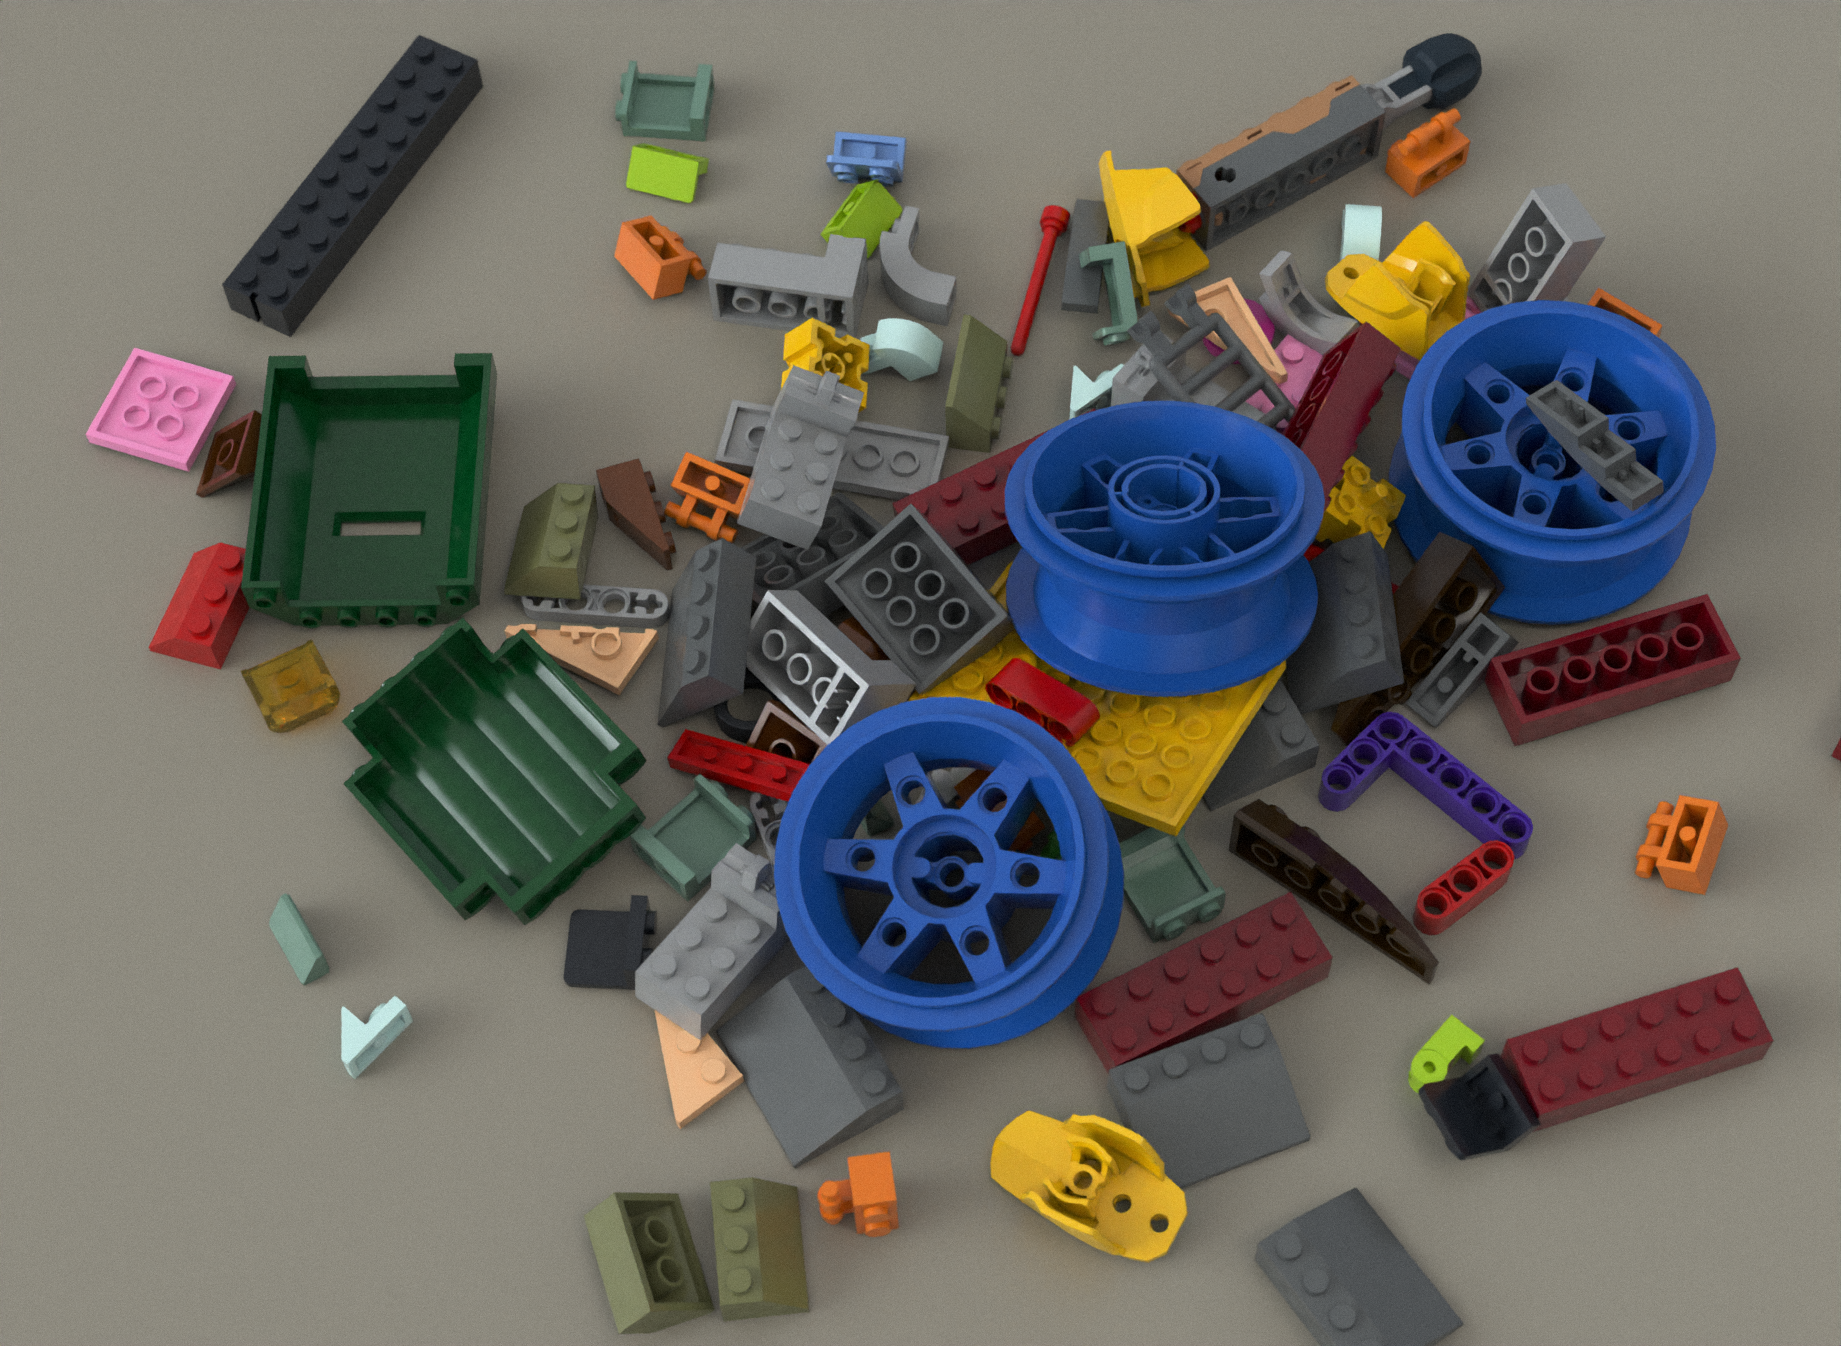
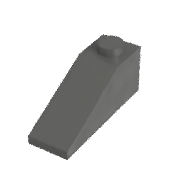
[1406,612,1519,728]

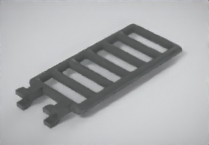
[1127,283,1316,540]

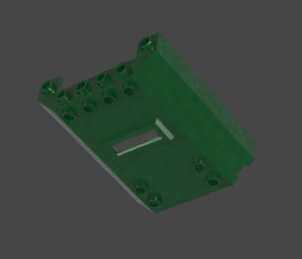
[241,353,497,629]

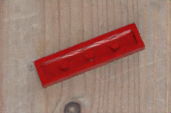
[667,729,810,802]

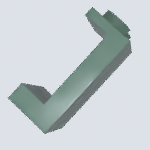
[615,60,715,142]
[1079,241,1138,346]
[630,774,757,902]
[1119,825,1226,943]

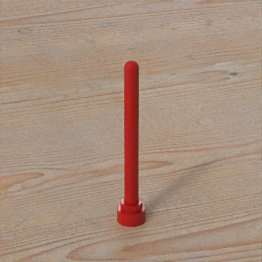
[1010,205,1071,356]

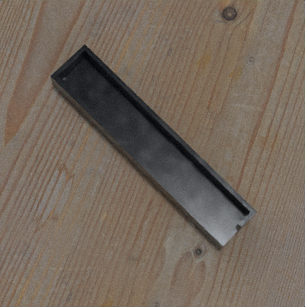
[222,35,483,337]

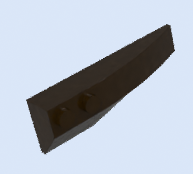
[1331,532,1505,747]
[1228,799,1439,984]

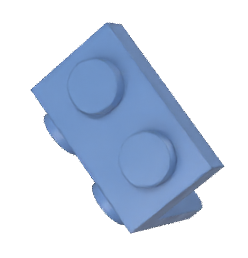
[826,132,907,187]

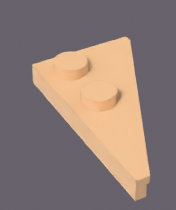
[1167,277,1288,385]
[504,624,659,695]
[654,1010,744,1129]

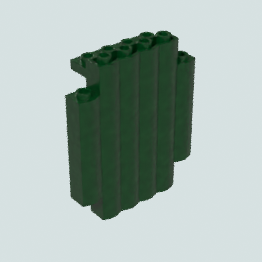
[342,617,647,925]

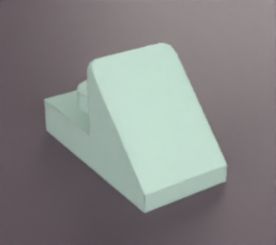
[1070,363,1124,419]
[341,996,413,1079]

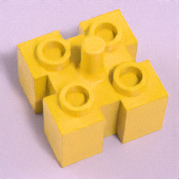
[781,317,870,413]
[1316,456,1406,549]

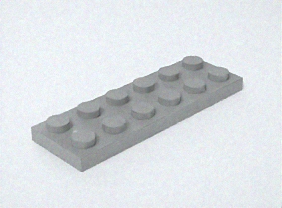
[715,399,949,500]

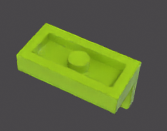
[626,143,709,203]
[820,179,903,258]

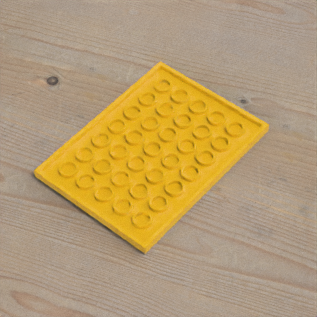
[908,561,1286,836]

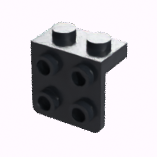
[563,895,657,990]
[1418,1053,1541,1161]

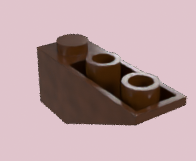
[596,458,676,570]

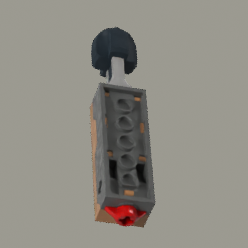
[1177,33,1482,251]

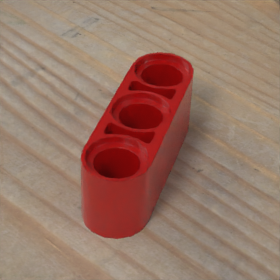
[985,658,1100,747]
[1412,840,1514,935]

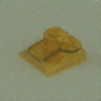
[240,639,341,733]

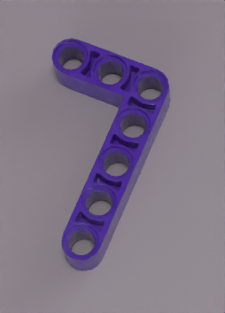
[1318,712,1533,859]

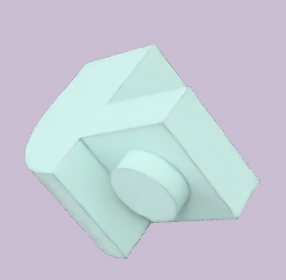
[1340,204,1382,261]
[860,318,943,381]

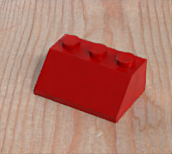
[149,542,250,670]

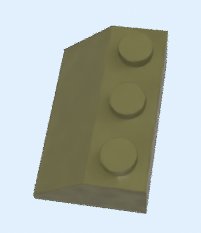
[945,314,1013,453]
[504,483,598,600]
[710,1177,809,1322]
[584,1192,714,1334]

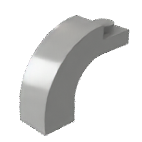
[879,206,957,326]
[1259,250,1361,355]

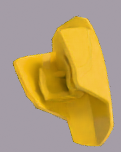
[1099,150,1210,307]
[1325,221,1470,361]
[990,1110,1188,1263]

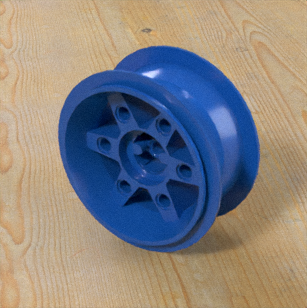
[1388,300,1716,625]
[1004,401,1325,697]
[774,697,1124,1049]

